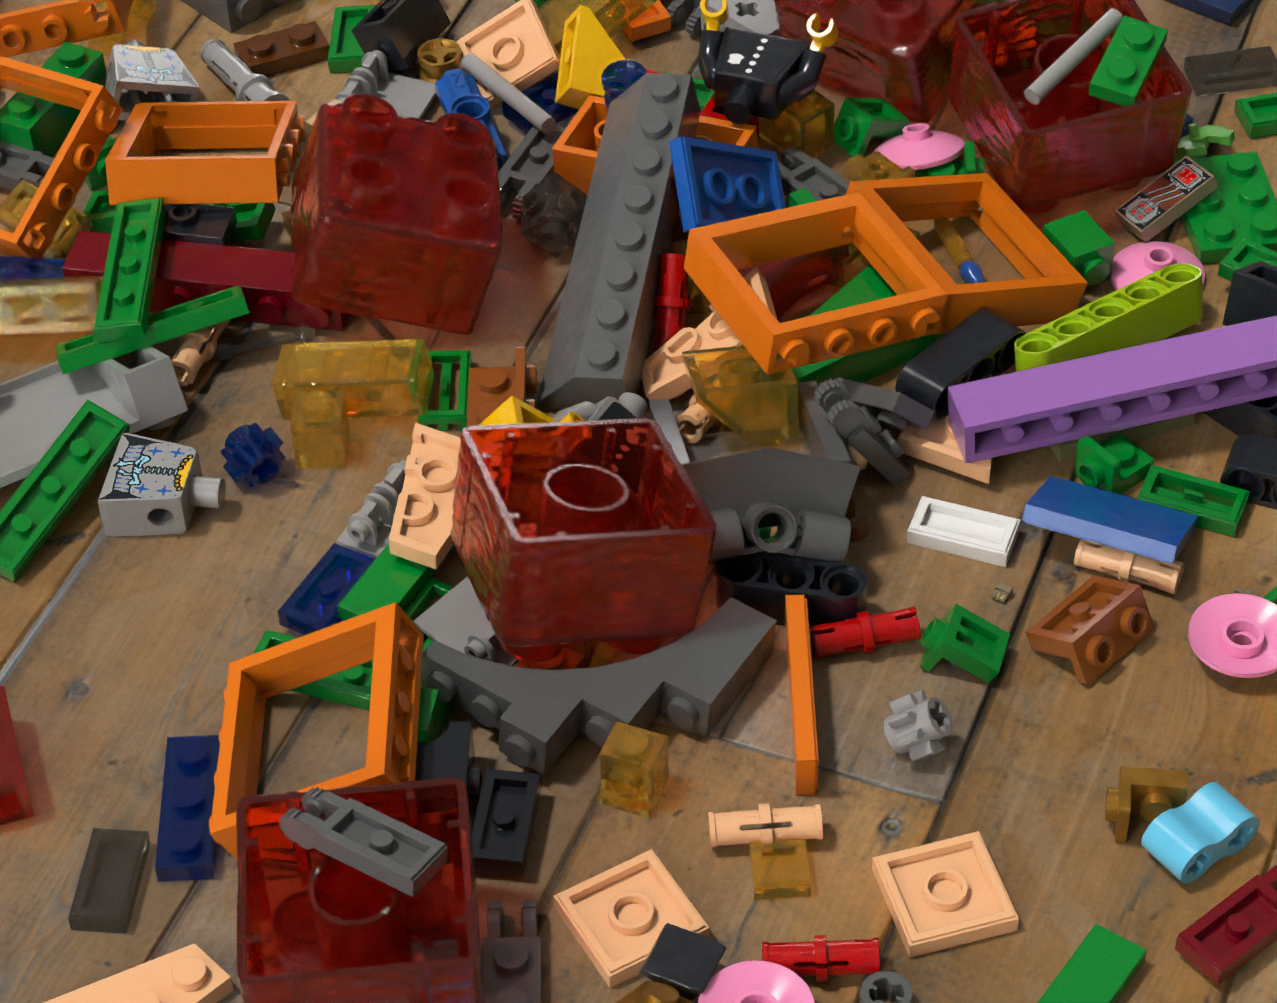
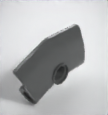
[679,448,860,565]

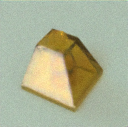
[682,345,799,445]

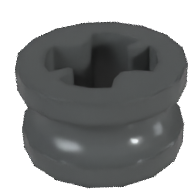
[860,971,913,1003]

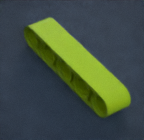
[1014,264,1204,372]

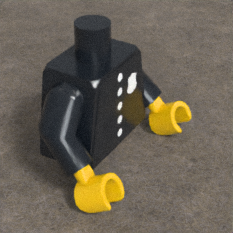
[698,0,839,124]

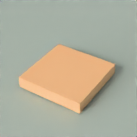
[456,0,560,112]
[872,831,1019,958]
[553,849,710,988]

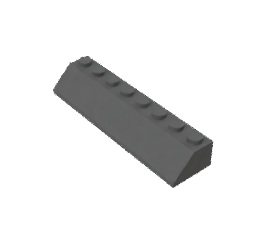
[537,73,701,410]

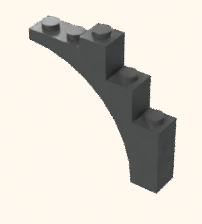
[422,597,777,775]

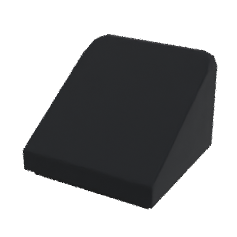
[639,923,726,1001]

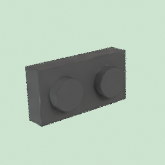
[837,377,935,432]

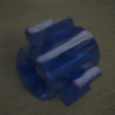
[220,423,286,487]

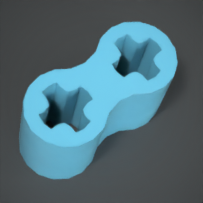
[1141,782,1260,884]

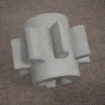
[884,690,952,762]

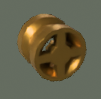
[417,38,463,83]

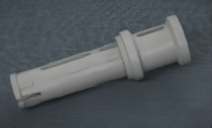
[200,39,290,101]

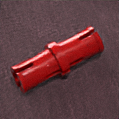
[653,253,691,351]
[810,606,921,659]
[762,935,880,982]

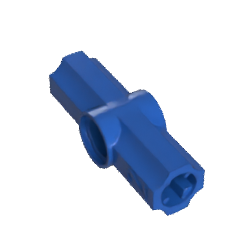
[435,68,508,182]

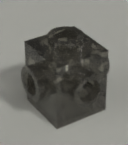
[521,171,587,258]

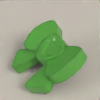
[1163,123,1235,160]

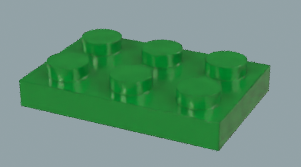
[1166,152,1277,265]

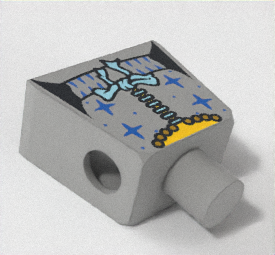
[104,40,200,120]
[98,433,226,537]

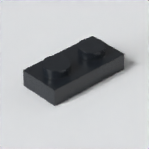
[466,769,542,876]

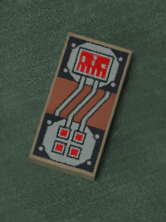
[1114,155,1218,243]

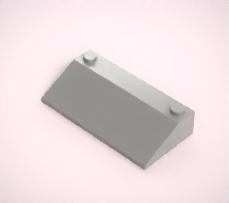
[0,346,188,488]

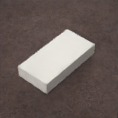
[907,496,1021,567]

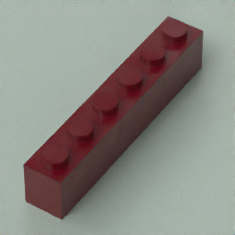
[62,231,357,332]

